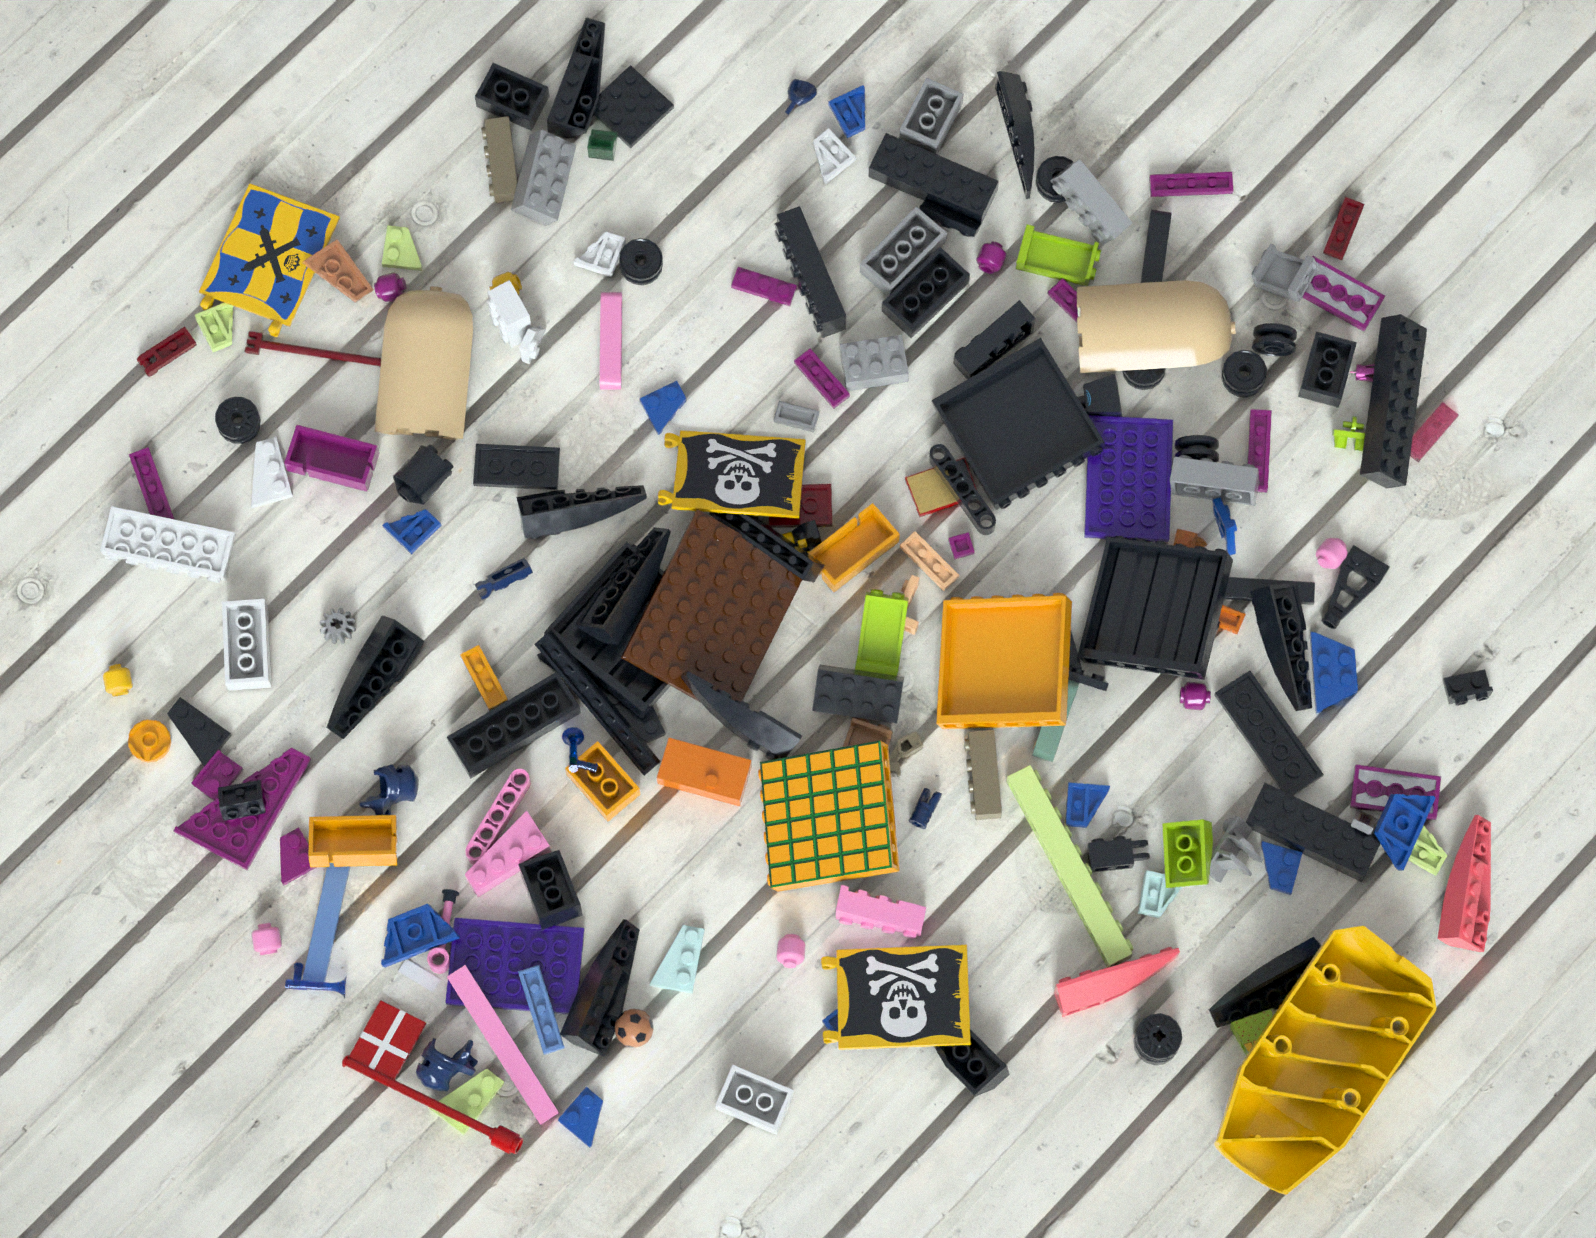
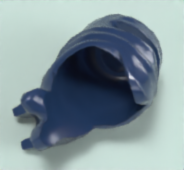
[359,764,419,815]
[416,1038,478,1091]

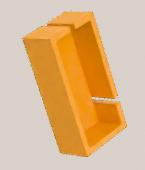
[809,503,900,593]
[308,815,397,867]

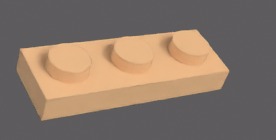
[900,531,959,591]

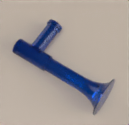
[562,727,598,773]
[285,963,347,999]

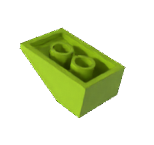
[1162,819,1213,888]

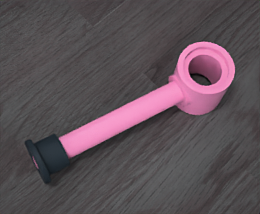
[427,889,459,974]

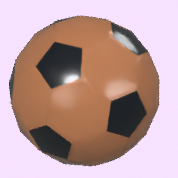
[615,1008,654,1048]

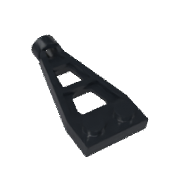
[1321,545,1390,629]

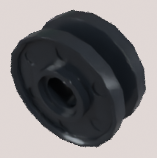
[1036,156,1073,203]
[619,238,663,285]
[1252,323,1297,356]
[1222,350,1267,397]
[1122,368,1166,390]
[215,397,261,444]
[1175,435,1219,462]

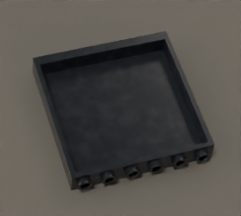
[932,338,1105,510]

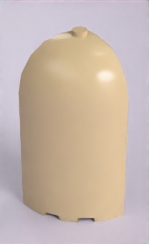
[1077,280,1236,373]
[375,286,473,440]

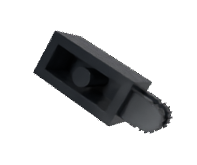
[1087,836,1150,873]

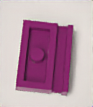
[191,750,243,801]

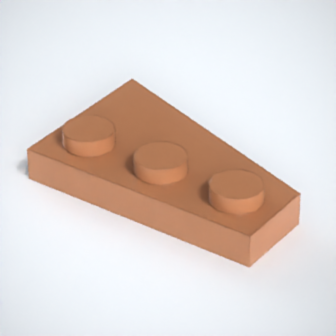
[303,239,373,303]

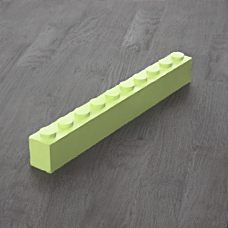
[1006,765,1134,967]

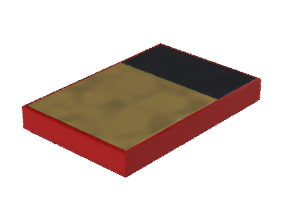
[905,457,977,517]

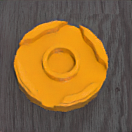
[128,719,171,762]

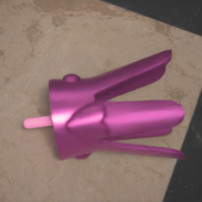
[1350,364,1375,382]

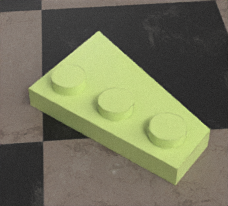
[429,1069,504,1135]

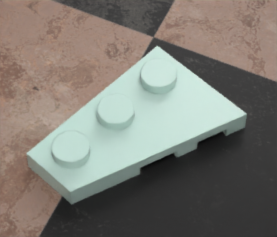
[649,925,705,994]

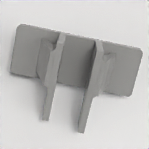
[1210,816,1263,882]

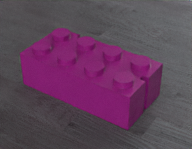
[284,425,380,492]

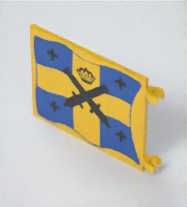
[199,183,340,337]

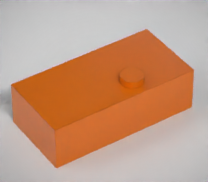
[657,738,752,806]

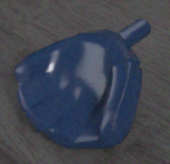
[785,79,817,115]

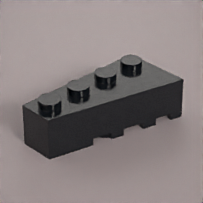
[953,300,1036,380]

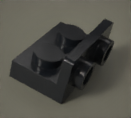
[1442,669,1493,706]
[218,780,266,821]

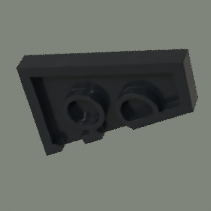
[167,697,232,766]

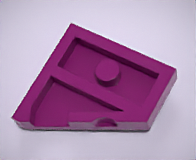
[280,827,317,886]

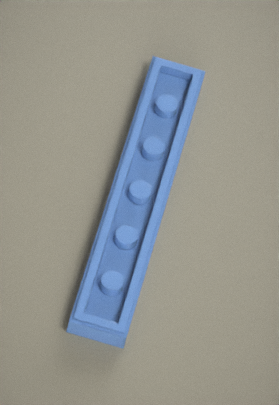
[301,863,350,990]

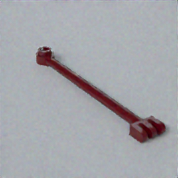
[244,331,381,367]

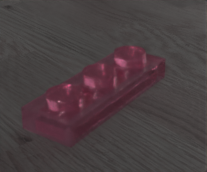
[1410,402,1459,463]

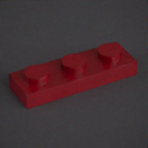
[1323,197,1365,260]

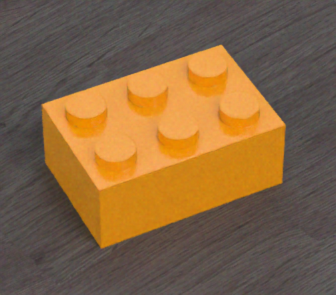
[565,741,641,822]

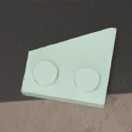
[1138,870,1182,918]

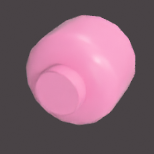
[1316,538,1348,569]
[252,923,282,955]
[776,934,806,968]

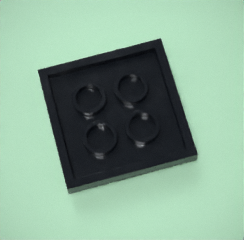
[593,65,674,148]

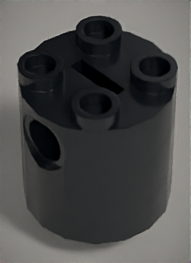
[393,444,454,505]

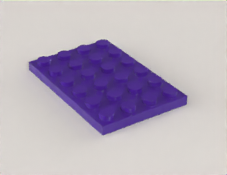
[1084,415,1173,542]
[445,918,585,1014]

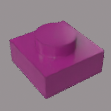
[948,532,975,560]

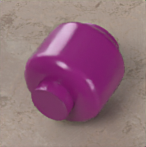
[976,241,1006,274]
[374,272,407,302]
[1179,682,1211,710]

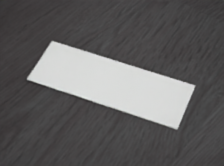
[398,959,441,992]

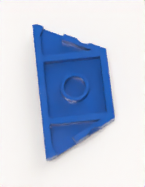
[1310,632,1358,713]
[1374,794,1436,871]
[381,904,460,968]

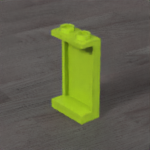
[1016,224,1101,286]
[855,589,909,676]

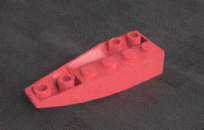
[1437,815,1491,952]
[1054,947,1180,1017]

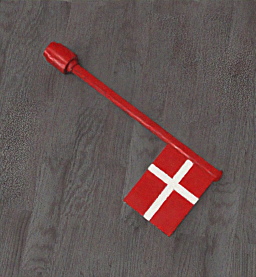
[342,1000,523,1154]

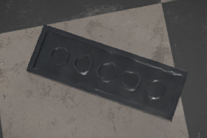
[1214,671,1324,796]

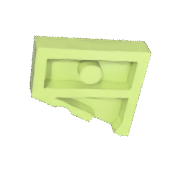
[382,225,422,271]
[195,303,233,352]
[1408,825,1447,876]

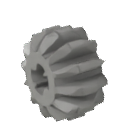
[320,608,356,644]

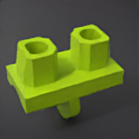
[1332,416,1365,451]

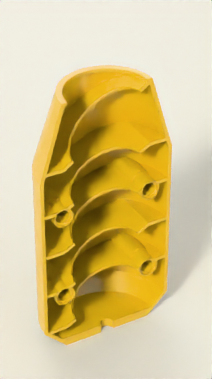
[1214,926,1437,1195]

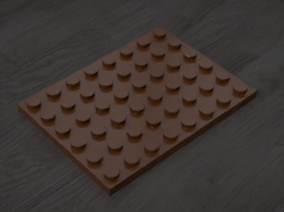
[621,509,802,703]

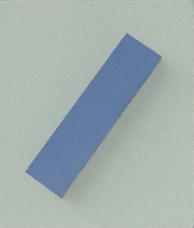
[518,965,565,1055]

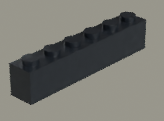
[709,512,825,583]

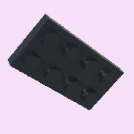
[473,444,560,490]

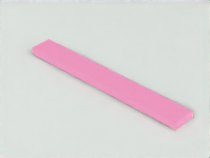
[447,965,559,1125]

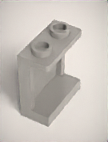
[1252,244,1318,302]

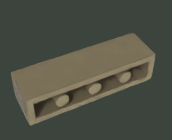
[481,116,518,203]
[964,730,1002,820]

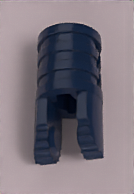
[908,788,942,829]

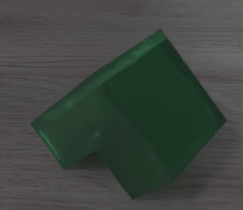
[587,129,618,161]

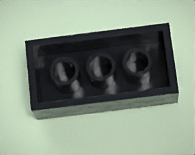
[882,247,970,338]
[812,664,904,724]

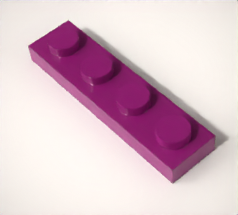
[1149,172,1234,197]
[1247,409,1272,493]
[129,447,175,520]

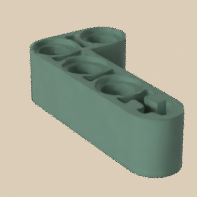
[1032,679,1079,762]

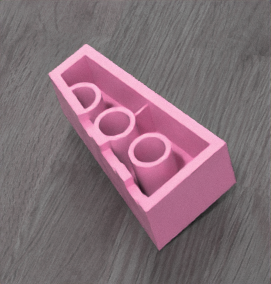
[465,811,551,897]

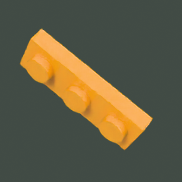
[460,645,508,711]

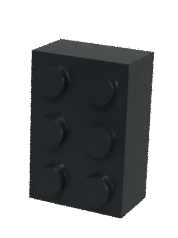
[475,63,550,131]
[1298,331,1357,408]
[518,850,583,930]

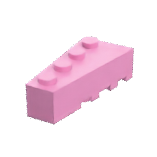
[836,885,926,938]

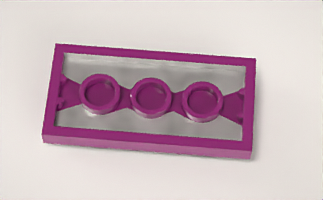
[1302,256,1385,332]
[1350,765,1441,820]

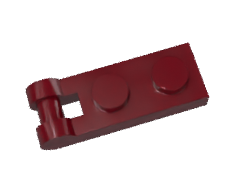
[137,326,197,377]

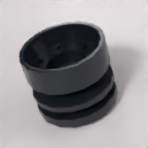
[1133,1013,1182,1065]

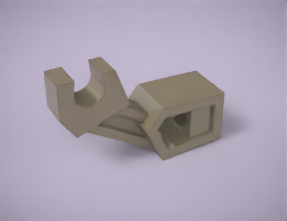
[889,731,923,777]

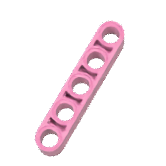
[600,292,622,390]
[465,769,531,865]

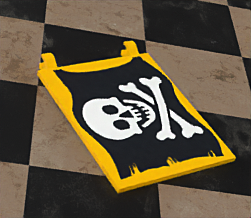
[658,430,806,518]
[821,945,971,1050]

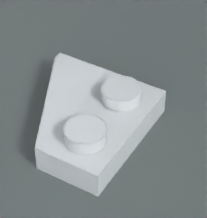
[813,128,856,184]
[574,232,626,277]
[519,326,546,364]

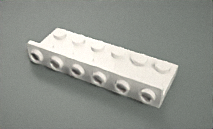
[100,506,236,583]

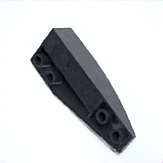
[547,18,605,138]
[560,919,640,1056]

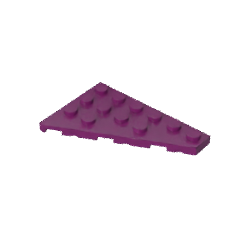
[173,748,311,870]

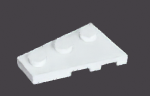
[251,437,293,508]

